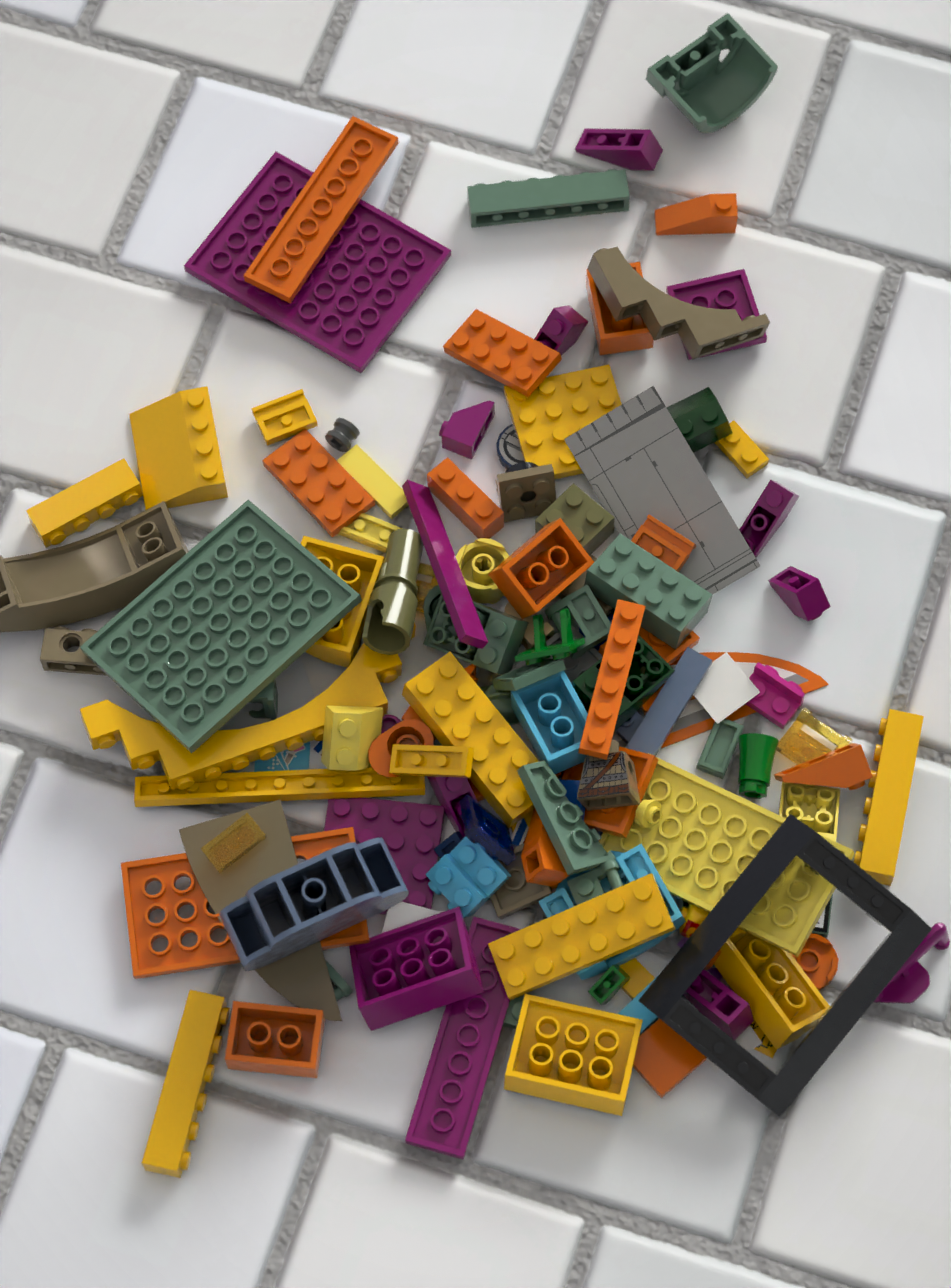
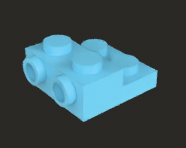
[426,833,512,918]

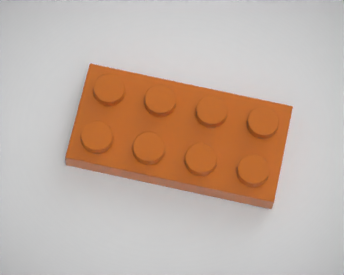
[443,309,562,398]
[262,429,375,538]

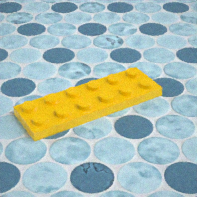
[488,873,676,1000]

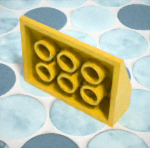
[129,386,228,510]
[301,536,384,668]
[504,994,643,1116]

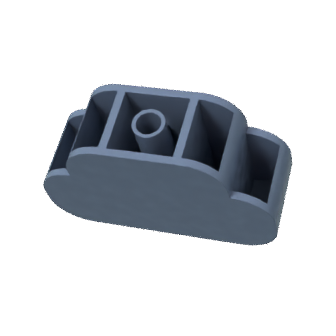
[219,837,409,971]

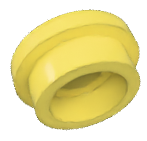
[635,799,662,828]

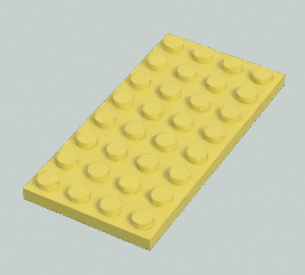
[599,753,855,957]

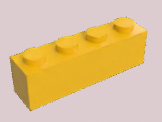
[26,458,143,548]

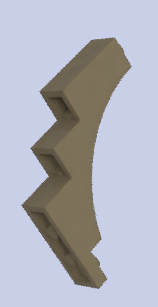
[587,247,770,360]

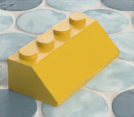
[714,928,830,1050]

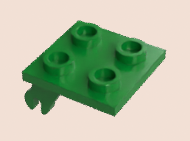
[514,609,585,665]

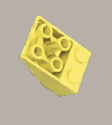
[778,782,840,842]

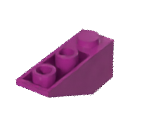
[739,479,800,557]
[427,776,496,847]

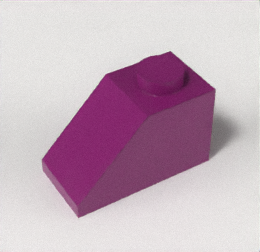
[439,400,495,460]
[768,566,831,621]

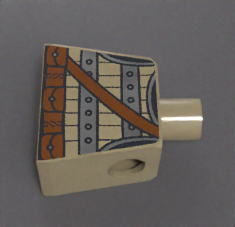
[577,740,640,811]

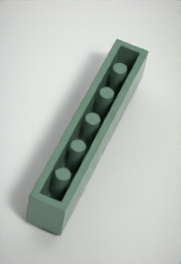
[467,169,630,228]

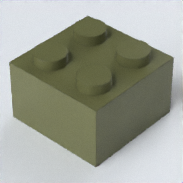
[535,483,615,554]

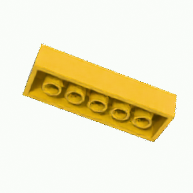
[402,652,539,828]

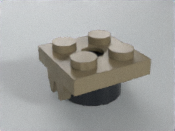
[495,462,556,522]

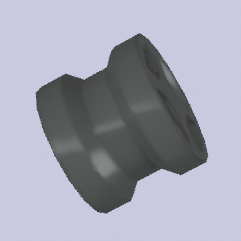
[325,418,360,452]

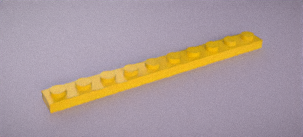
[134,767,425,807]

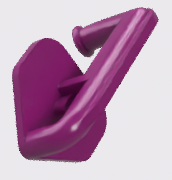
[874,922,950,1004]

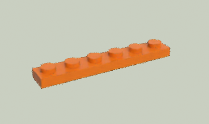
[578,599,646,760]

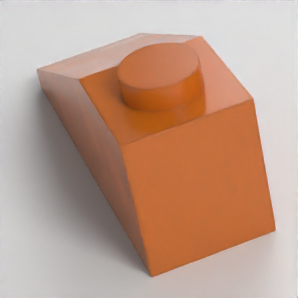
[655,193,738,235]
[774,743,873,790]

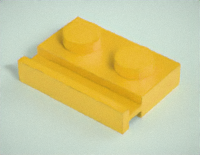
[251,389,318,446]

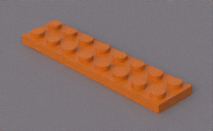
[244,116,399,304]

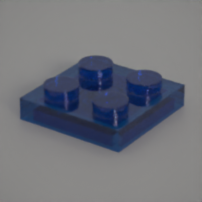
[459,794,516,866]

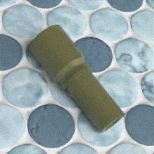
[362,529,424,655]

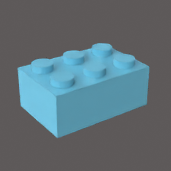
[511,671,588,774]

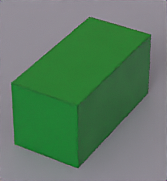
[588,965,631,1005]

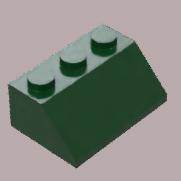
[667,387,733,453]

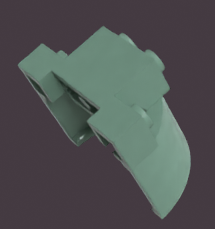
[646,13,778,133]

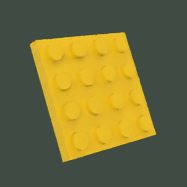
[503,364,622,479]

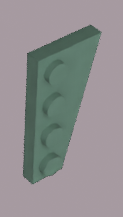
[517,760,616,875]

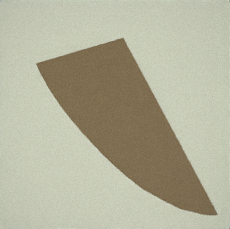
[179,800,342,1021]

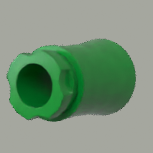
[738,733,779,799]

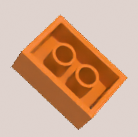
[586,262,654,355]
[488,518,594,619]
[225,1001,325,1078]

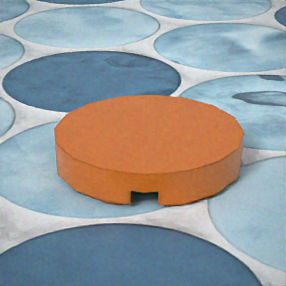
[791,933,838,990]

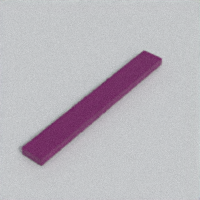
[402,480,488,649]

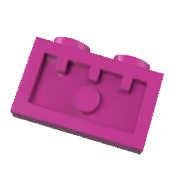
[745,662,805,729]

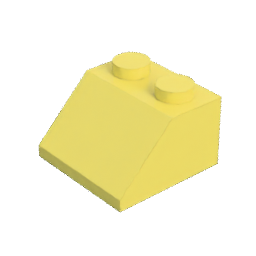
[321,705,383,771]

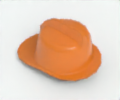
[368,719,434,777]

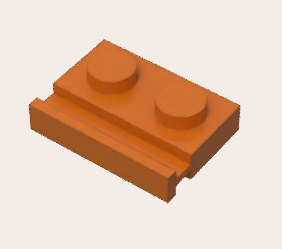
[631,514,696,572]

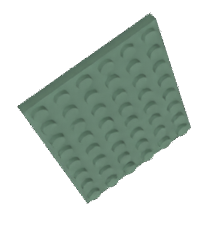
[80,500,362,754]

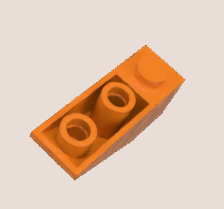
[521,808,569,887]

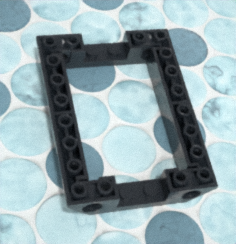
[638,814,932,1117]

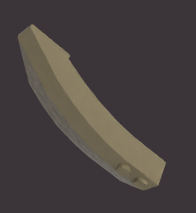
[0,501,189,632]

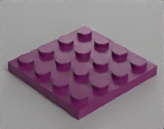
[324,798,444,915]

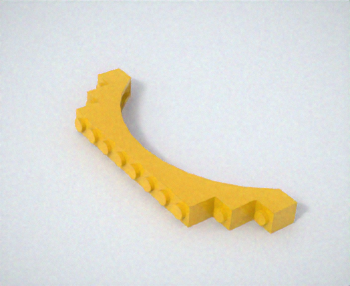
[80,622,416,791]

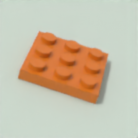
[561,746,658,838]

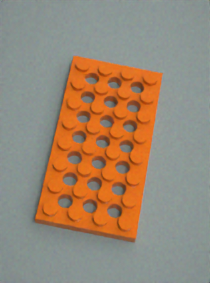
[121,827,370,979]

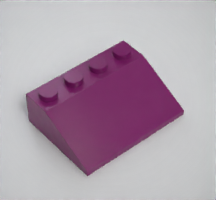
[349,906,483,1031]

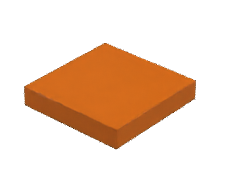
[633,1019,707,1098]

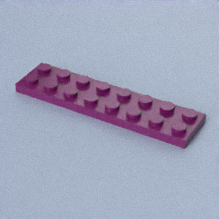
[405,916,521,1160]

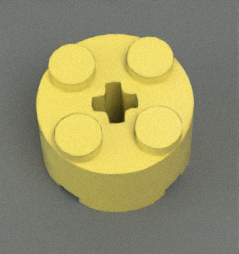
[456,538,509,604]

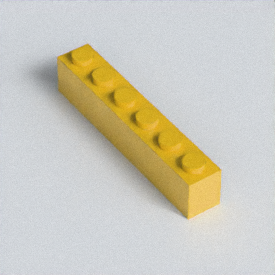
[853,709,924,886]
[142,990,230,1178]

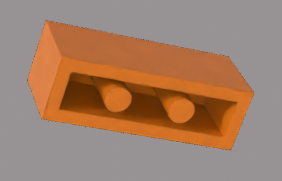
[427,457,504,539]

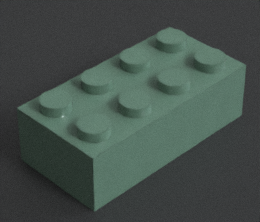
[584,534,713,650]

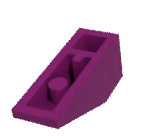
[575,129,663,171]
[683,969,754,1041]

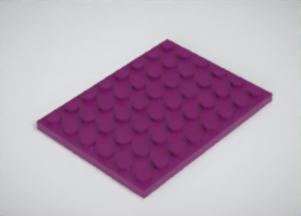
[184,152,451,373]

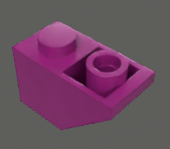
[534,305,589,356]

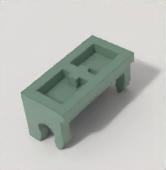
[249,679,278,721]

